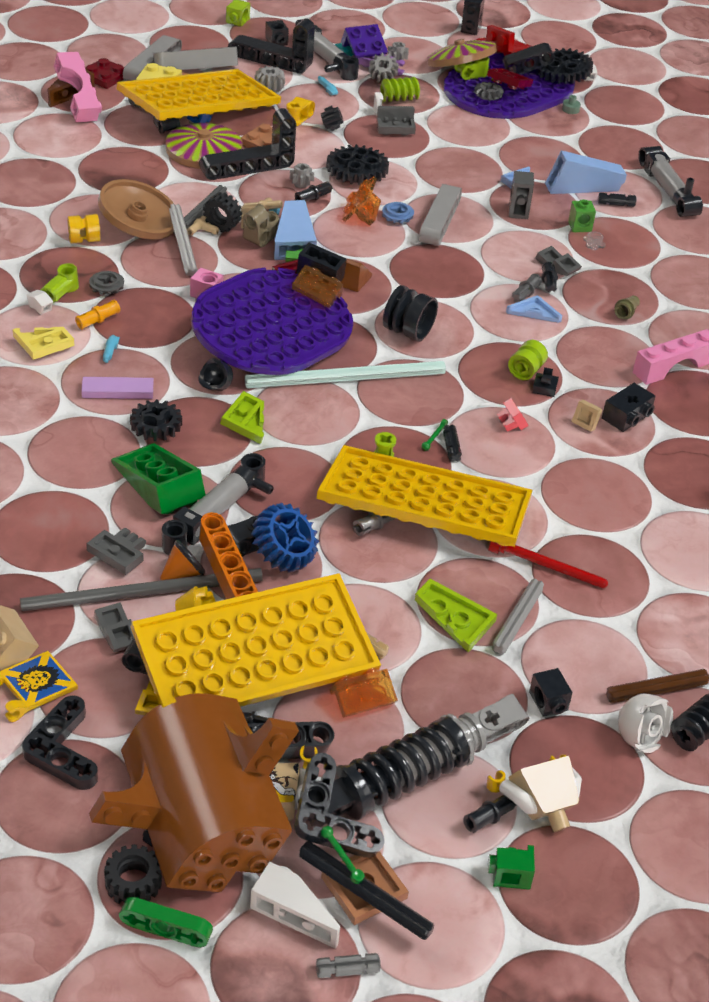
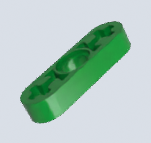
[119,897,213,948]

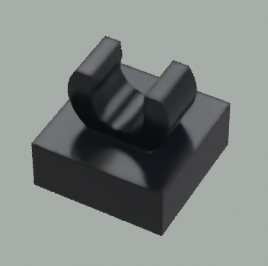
[532,367,559,397]

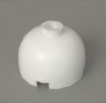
[618,694,673,753]

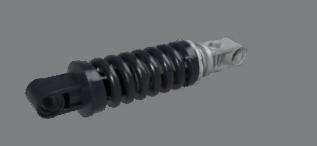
[297,694,530,828]

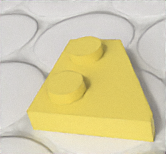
[136,63,182,80]
[12,327,75,360]

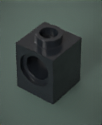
[265,20,289,46]
[529,668,573,717]

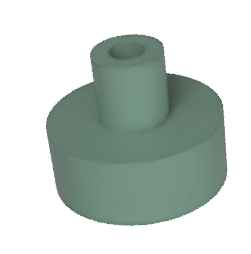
[562,95,581,114]

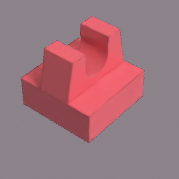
[497,398,529,431]

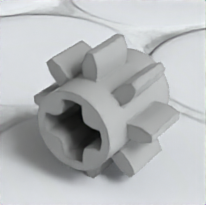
[388,42,409,61]
[290,163,314,188]

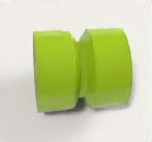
[508,339,548,380]

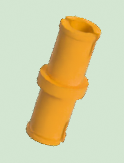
[75,299,121,330]

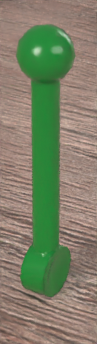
[421,419,448,451]
[321,826,364,884]

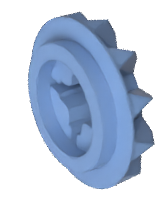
[382,202,414,224]

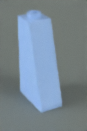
[545,150,627,194]
[274,200,317,260]

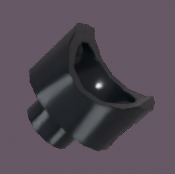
[198,358,233,391]

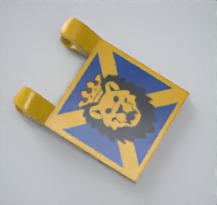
[0,651,78,722]

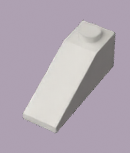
[250,862,340,949]

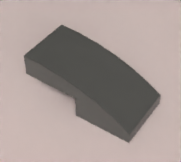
[535,246,582,276]
[94,602,134,652]

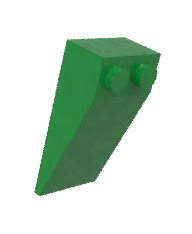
[111,443,206,514]

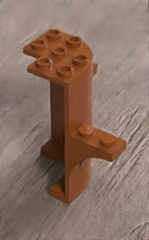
[89,693,299,892]

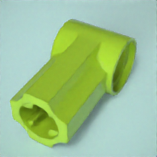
[40,263,79,303]

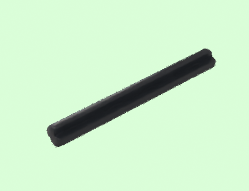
[299,841,434,940]

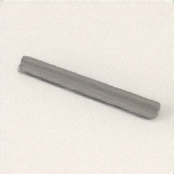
[169,203,198,276]

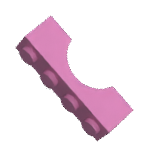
[54,52,102,122]
[633,329,709,385]

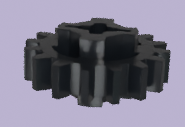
[130,399,182,441]

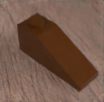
[47,69,95,107]

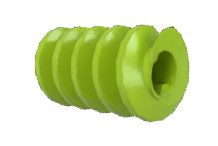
[380,77,420,102]

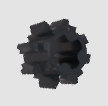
[321,105,344,131]

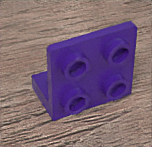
[341,24,388,58]

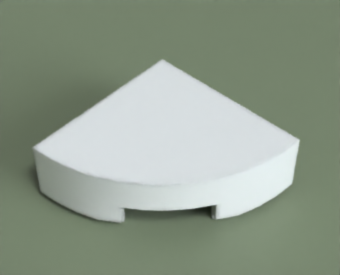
[373,92,383,117]

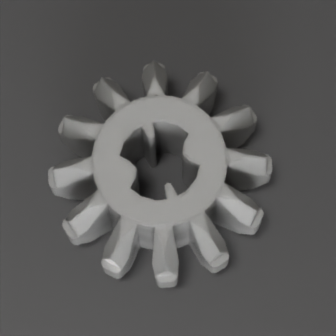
[369,52,399,83]
[255,66,285,92]

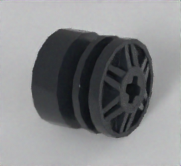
[383,285,438,342]

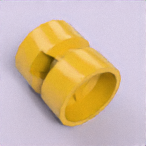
[67,214,100,244]

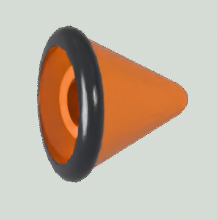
[160,540,206,581]

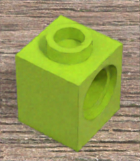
[226,0,250,27]

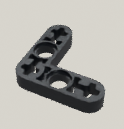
[22,696,98,790]
[294,753,384,858]

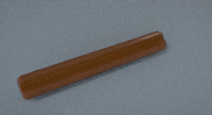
[606,669,709,703]

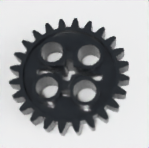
[536,48,593,85]
[326,144,389,185]

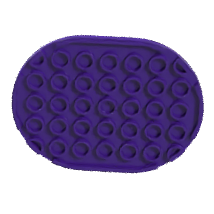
[444,53,575,119]
[191,267,353,375]

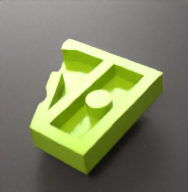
[220,391,264,444]

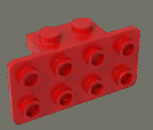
[476,25,532,56]

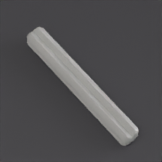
[492,579,544,655]

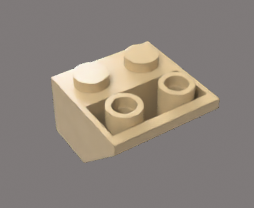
[0,605,39,671]

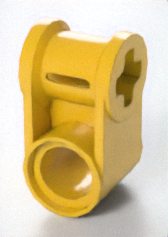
[286,97,315,126]

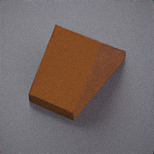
[339,259,372,292]

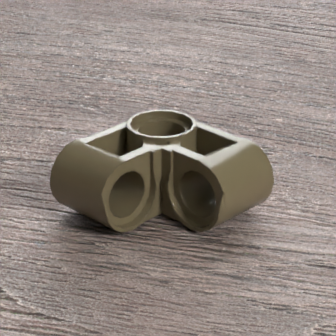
[243,204,279,247]

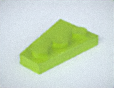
[415,579,497,652]

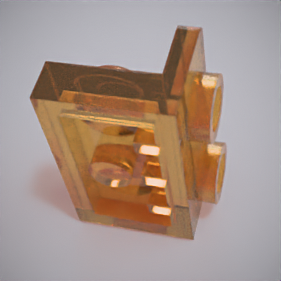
[292,265,343,308]
[329,668,398,718]

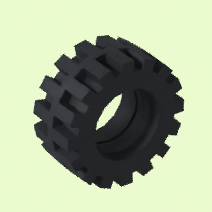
[203,192,242,233]
[104,844,162,904]

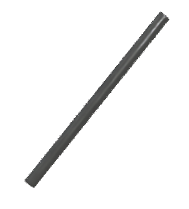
[20,568,263,612]

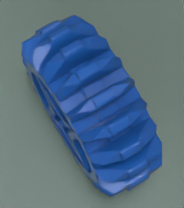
[251,502,319,573]

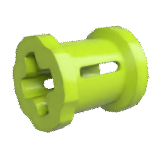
[374,432,397,457]

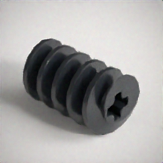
[671,694,709,751]

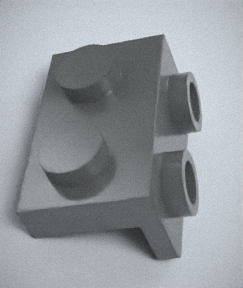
[376,106,416,135]

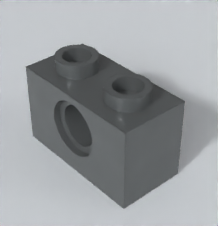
[509,171,534,219]

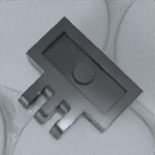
[86,528,146,575]

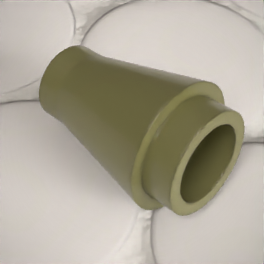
[614,295,640,319]

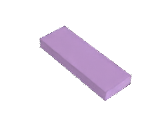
[81,377,154,399]

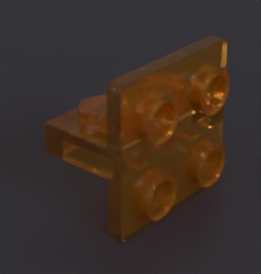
[342,176,381,226]

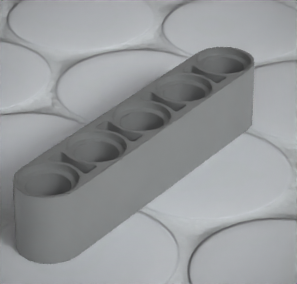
[123,35,182,81]
[153,47,238,70]
[419,184,462,246]

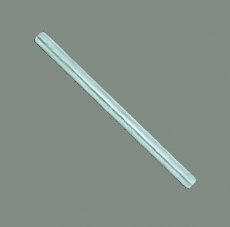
[245,361,446,389]

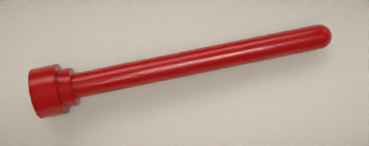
[488,541,608,588]

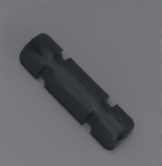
[598,193,637,207]
[443,424,462,462]

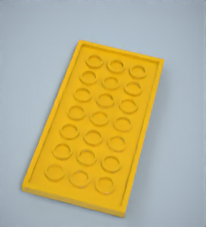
[117,69,281,121]
[317,445,533,547]
[130,573,381,707]

